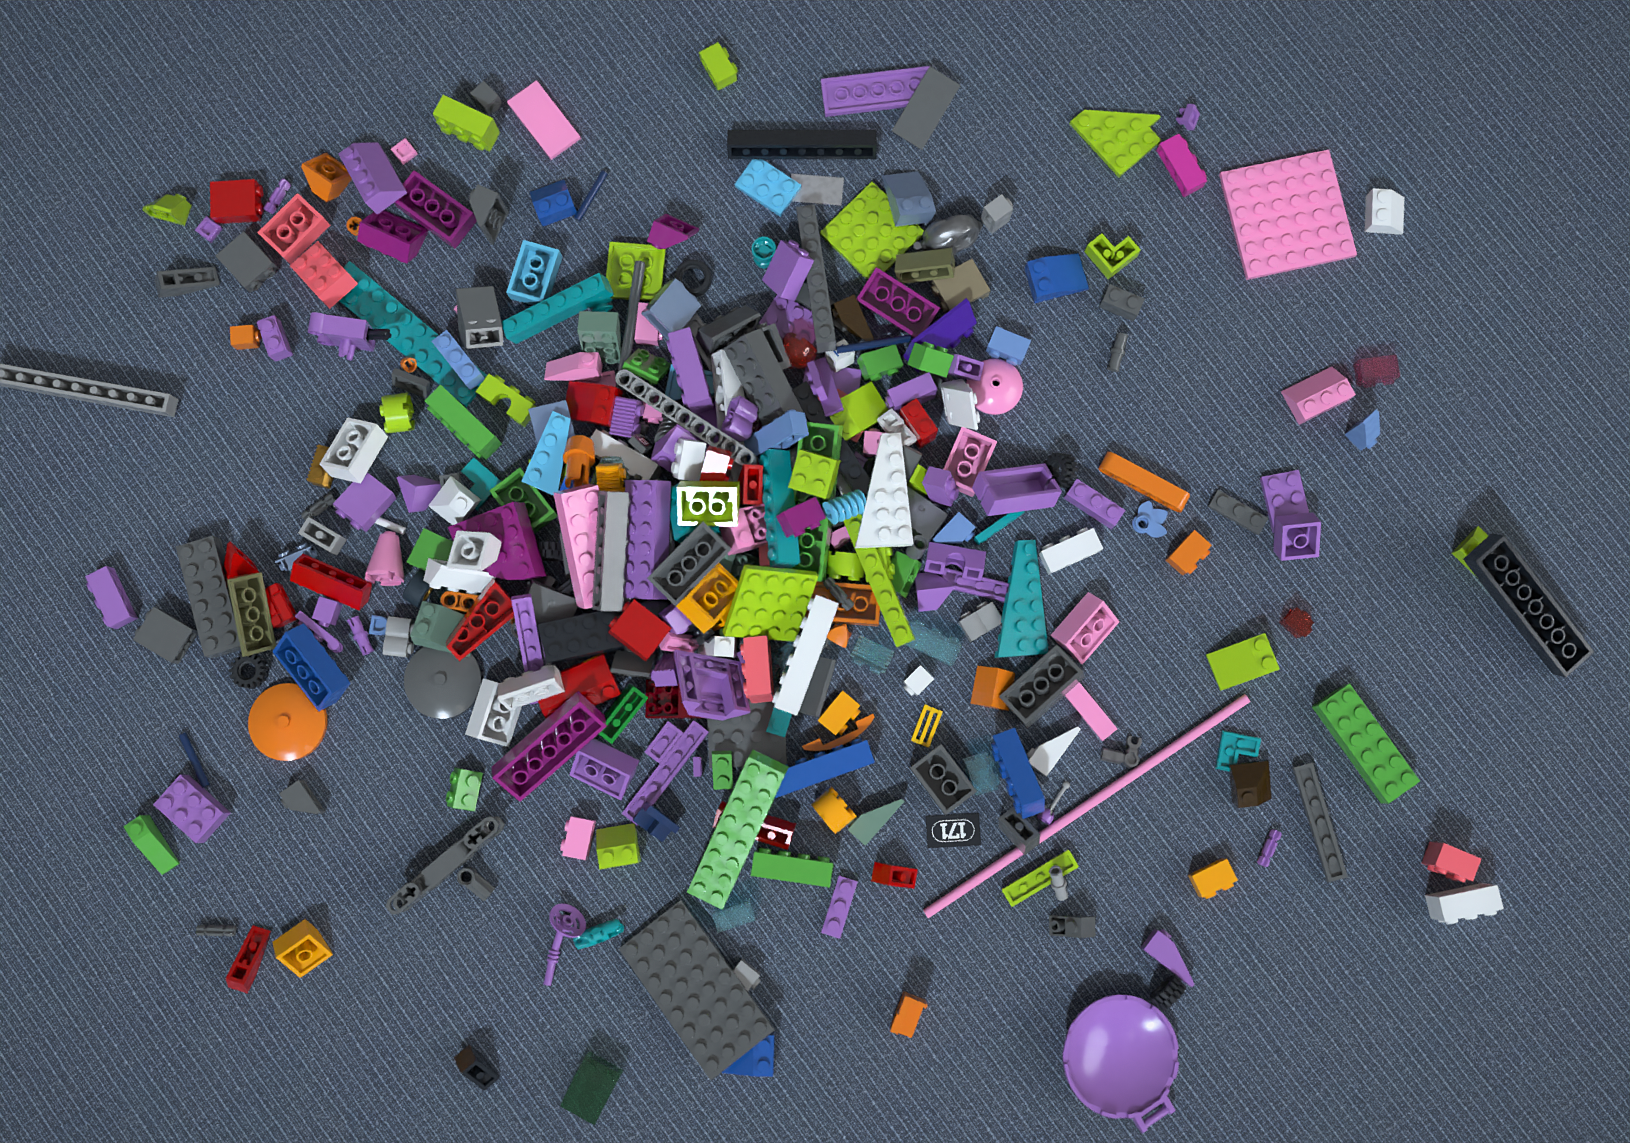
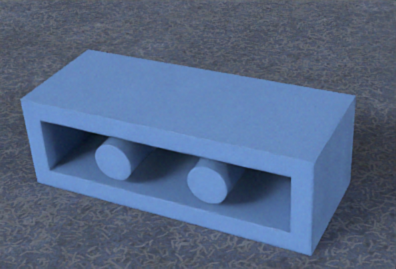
[432,330,485,390]

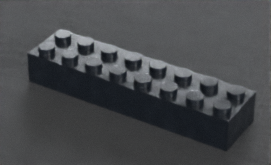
[1463,533,1594,678]
[537,598,697,665]

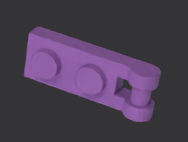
[295,611,343,653]

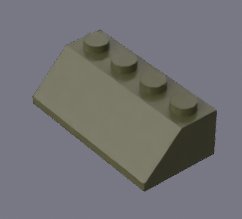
[227,572,276,657]

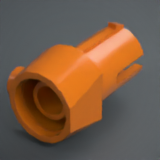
[563,435,595,488]

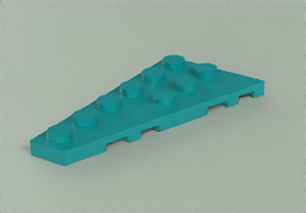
[994,540,1049,658]

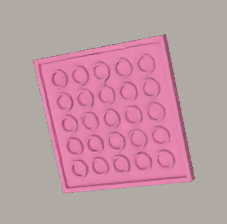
[1219,149,1357,280]

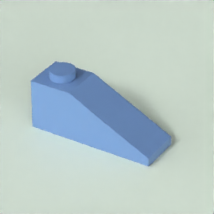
[1345,409,1380,451]

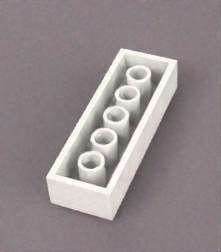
[772,595,838,716]

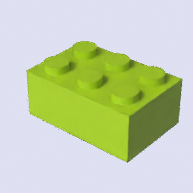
[433,95,500,152]

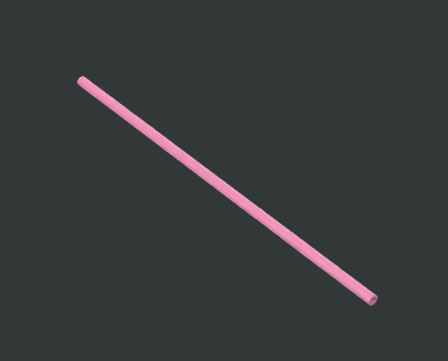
[923,694,1250,918]

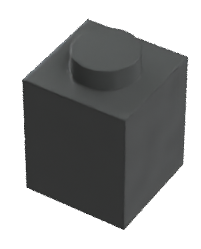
[470,81,502,115]

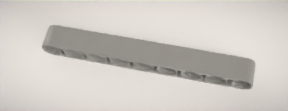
[615,369,758,466]

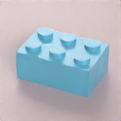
[506,240,563,306]

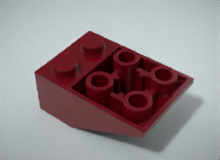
[645,680,704,719]

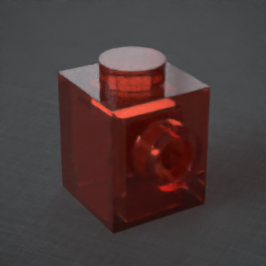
[1280,607,1315,638]

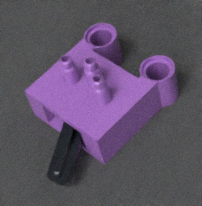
[308,312,392,360]

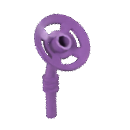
[543,904,586,986]

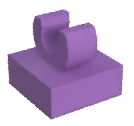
[1176,104,1200,130]

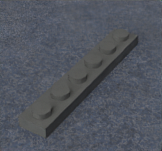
[1292,762,1348,882]

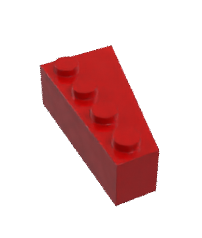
[445,578,514,661]

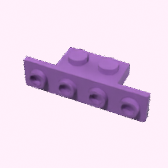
[806,357,844,417]

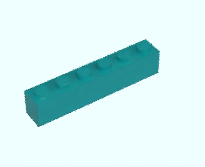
[501,273,614,344]
[759,449,800,568]

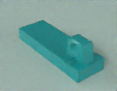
[973,511,1025,545]

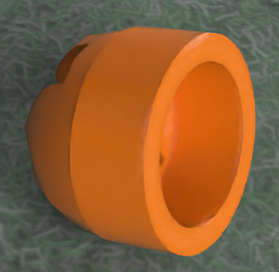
[400,357,417,373]

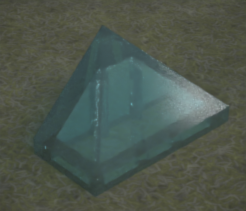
[771,644,796,683]

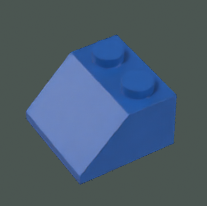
[529,179,577,226]

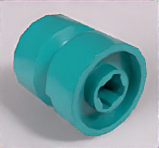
[752,237,776,269]

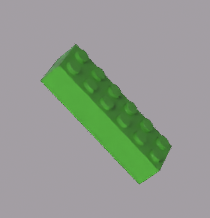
[1312,684,1420,804]

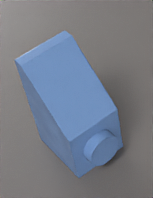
[932,512,976,544]

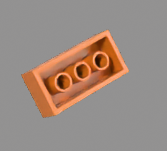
[805,581,880,627]

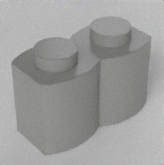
[958,601,1002,642]
[383,616,414,658]

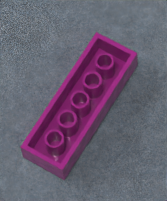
[492,691,607,802]

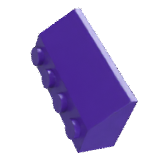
[903,298,977,373]

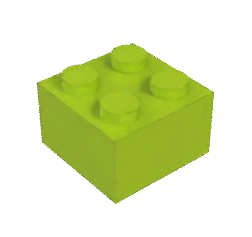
[788,449,841,499]

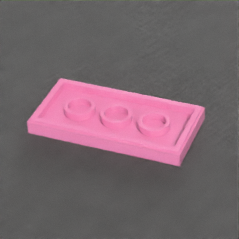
[507,80,581,160]

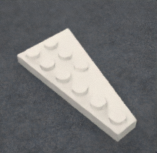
[855,433,913,548]

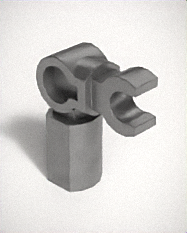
[1100,736,1142,768]

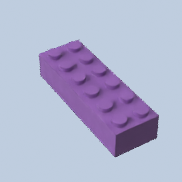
[623,480,671,599]

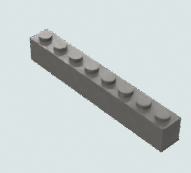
[796,204,836,353]

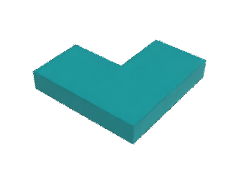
[461,457,501,511]
[1215,731,1261,772]

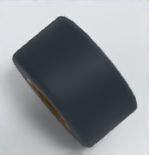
[402,570,435,608]

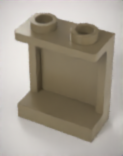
[931,259,991,313]

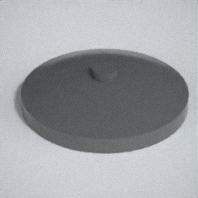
[404,647,482,719]

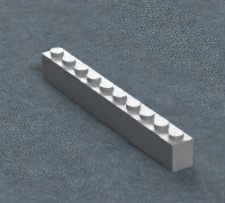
[0,364,178,417]

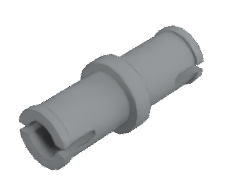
[1049,866,1068,901]

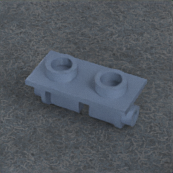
[275,542,318,572]

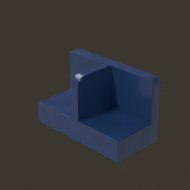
[633,801,680,842]

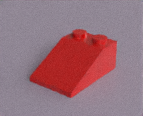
[566,381,623,427]

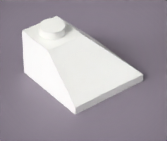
[429,476,481,525]

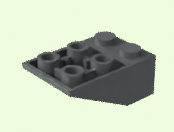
[456,286,503,349]

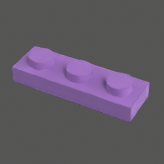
[821,875,858,939]

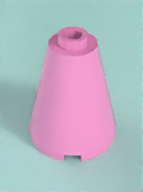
[365,531,405,586]

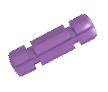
[264,179,291,214]
[1257,829,1282,867]

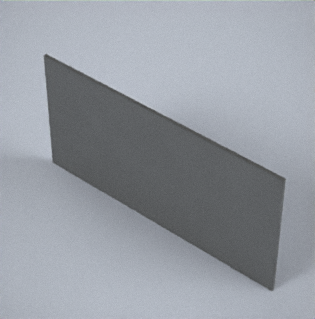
[892,66,961,150]

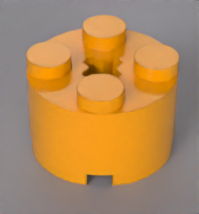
[811,786,857,834]

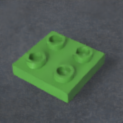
[623,348,671,386]

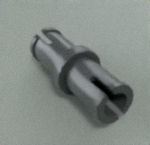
[1107,332,1129,372]

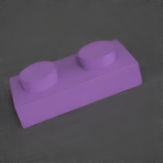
[645,721,683,764]

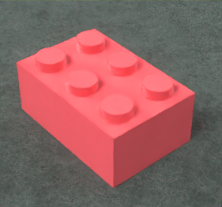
[257,193,330,264]
[290,241,358,309]
[740,636,774,703]

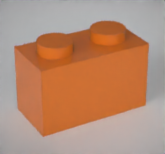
[1165,530,1212,576]

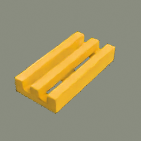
[911,705,943,748]

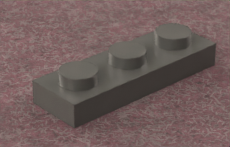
[1207,490,1268,535]

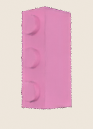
[1281,367,1356,425]
[1051,592,1119,665]

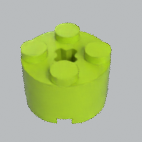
[380,392,415,433]
[826,551,864,581]

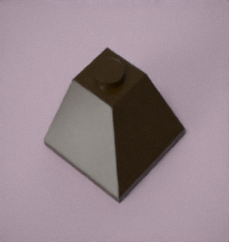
[1229,760,1272,808]

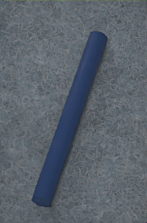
[836,334,911,354]

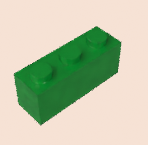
[599,683,648,744]

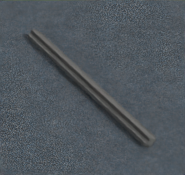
[616,261,645,398]

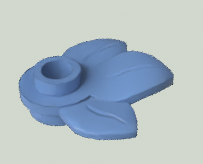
[1132,501,1168,538]

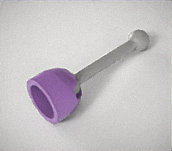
[1037,781,1070,825]

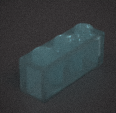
[904,619,963,667]

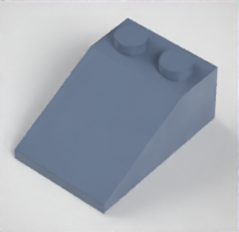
[882,171,936,227]

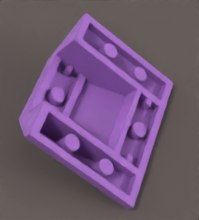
[674,650,751,720]

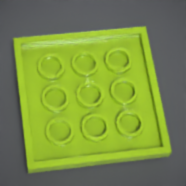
[820,182,924,281]
[722,565,819,642]

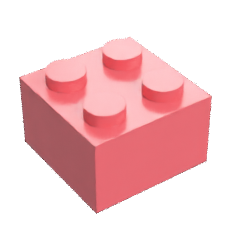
[1421,842,1481,883]

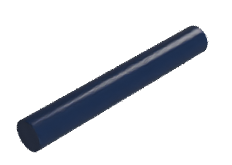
[574,171,608,222]
[179,733,210,788]

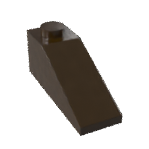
[830,295,874,350]

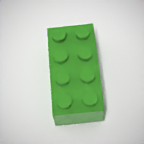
[425,384,502,460]
[751,847,833,887]

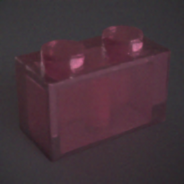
[1353,354,1401,388]

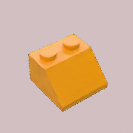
[272,919,333,978]

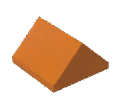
[970,666,1015,711]

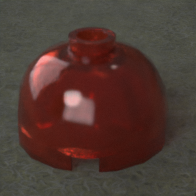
[782,333,818,369]

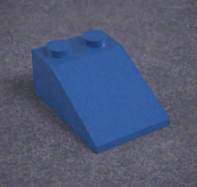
[1024,254,1089,304]
[722,1032,775,1077]

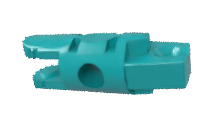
[573,919,625,949]

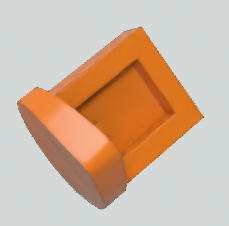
[827,624,852,648]

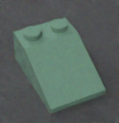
[410,601,472,657]

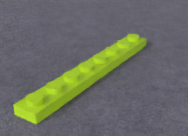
[843,514,916,647]

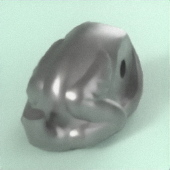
[913,215,982,255]

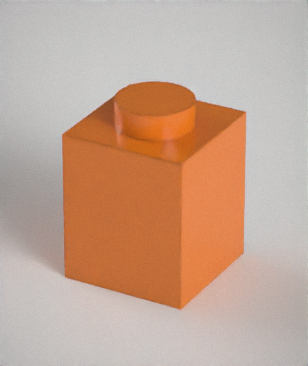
[230,325,262,350]

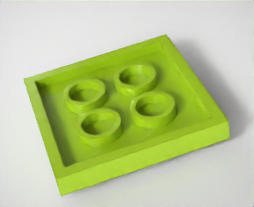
[606,242,666,302]

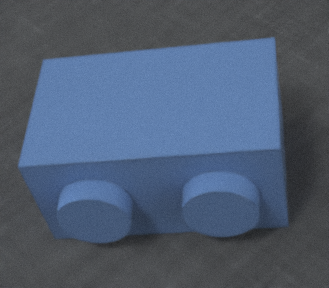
[986,326,1031,366]

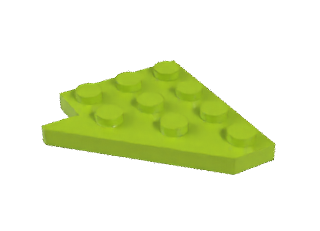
[1070,110,1161,177]

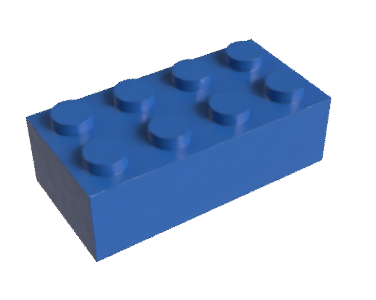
[273,623,351,712]
[991,728,1045,819]

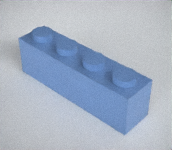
[744,410,809,463]

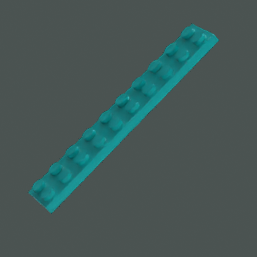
[339,261,487,407]

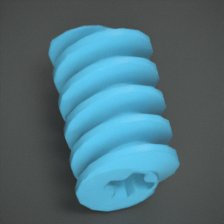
[822,489,866,524]

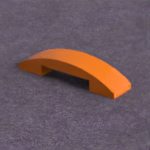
[802,714,875,751]

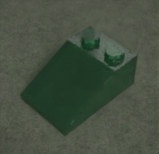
[560,1051,624,1126]

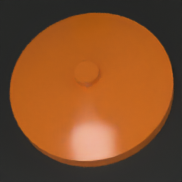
[248,683,327,761]

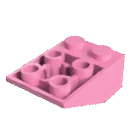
[719,504,768,556]

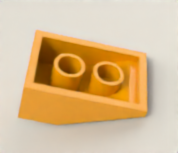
[676,563,739,633]

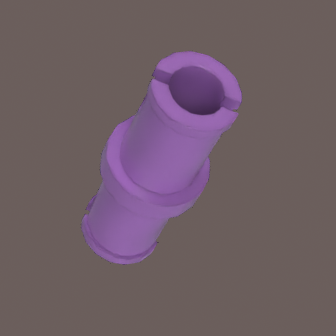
[347,616,374,656]

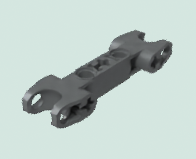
[385,816,505,915]

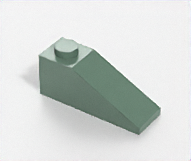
[847,799,904,846]

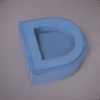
[369,615,387,636]

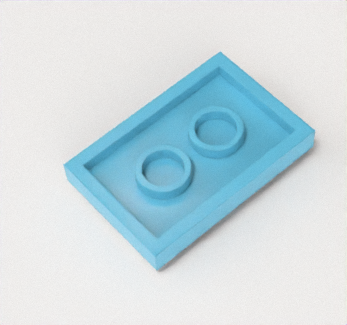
[735,159,801,217]

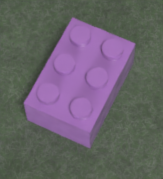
[153,775,231,843]

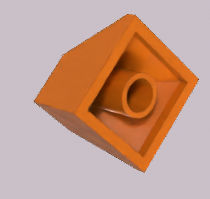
[301,153,352,202]

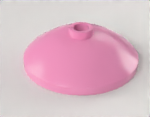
[966,359,1023,415]

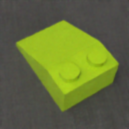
[829,381,889,442]
[1206,633,1280,691]

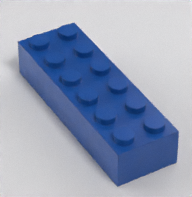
[775,738,875,798]

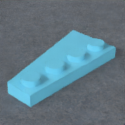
[521,411,570,496]

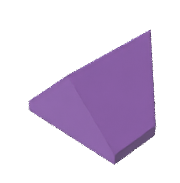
[397,475,441,513]
[914,572,956,612]

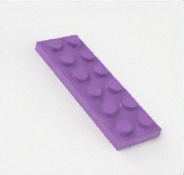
[821,66,930,117]

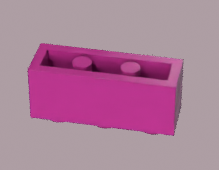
[1156,134,1207,197]

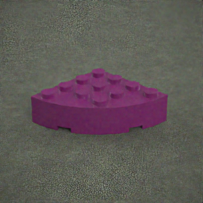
[448,502,546,580]

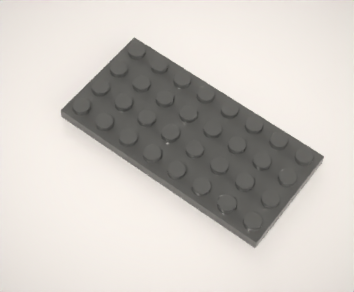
[619,900,775,1081]

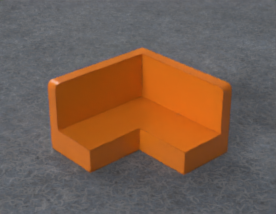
[889,991,928,1038]

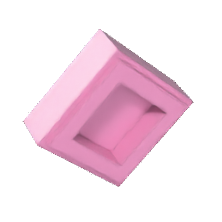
[391,138,417,165]

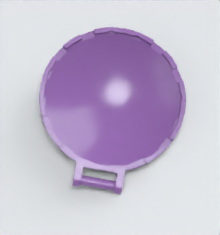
[1063,995,1179,1133]

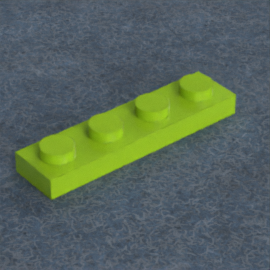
[1001,850,1079,907]

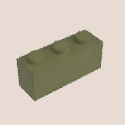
[895,248,955,284]

